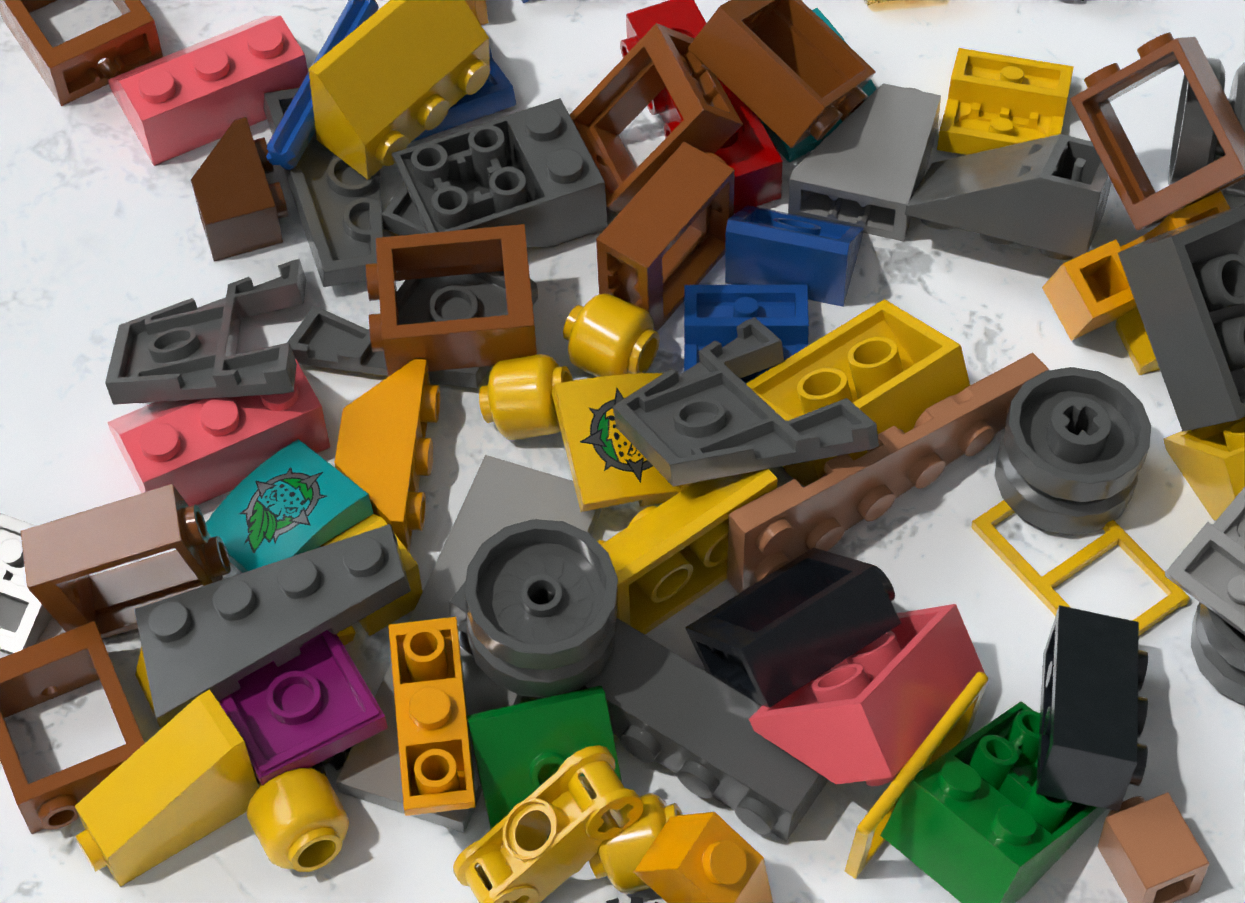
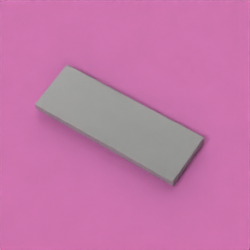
[336,455,602,833]

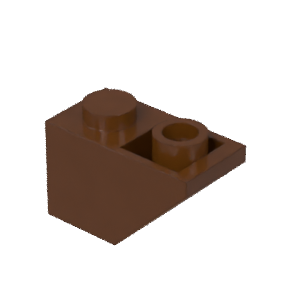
[191,117,289,261]

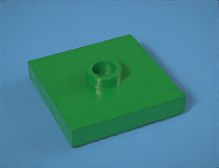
[467,686,623,840]

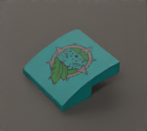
[206,439,374,573]

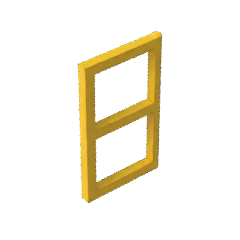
[971,500,1190,636]
[844,672,988,879]

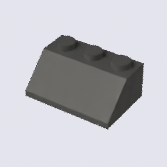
[1118,204,1245,432]

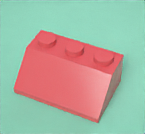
[108,15,308,166]
[107,359,330,506]
[749,604,985,786]

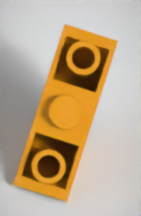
[334,359,440,553]
[388,617,476,816]

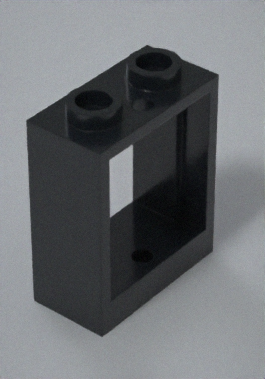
[685,547,901,708]

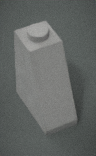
[788,83,941,242]

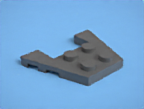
[287,184,538,388]
[105,259,306,405]
[613,317,879,487]

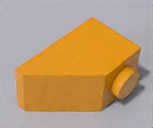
[634,812,773,903]

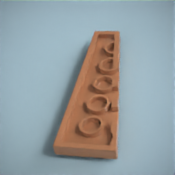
[727,352,1049,594]

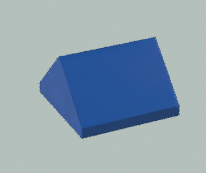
[725,205,864,307]

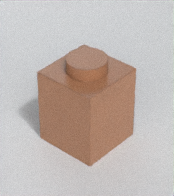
[1097,792,1210,903]

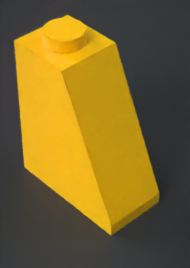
[75,689,259,887]

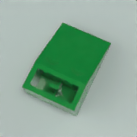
[880,701,1106,903]

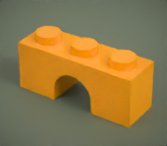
[1042,191,1231,341]

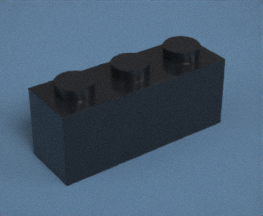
[1036,605,1148,811]

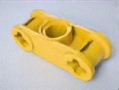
[453,745,643,903]

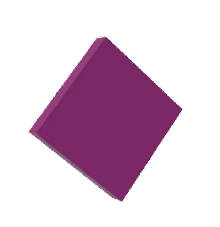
[218,630,388,786]

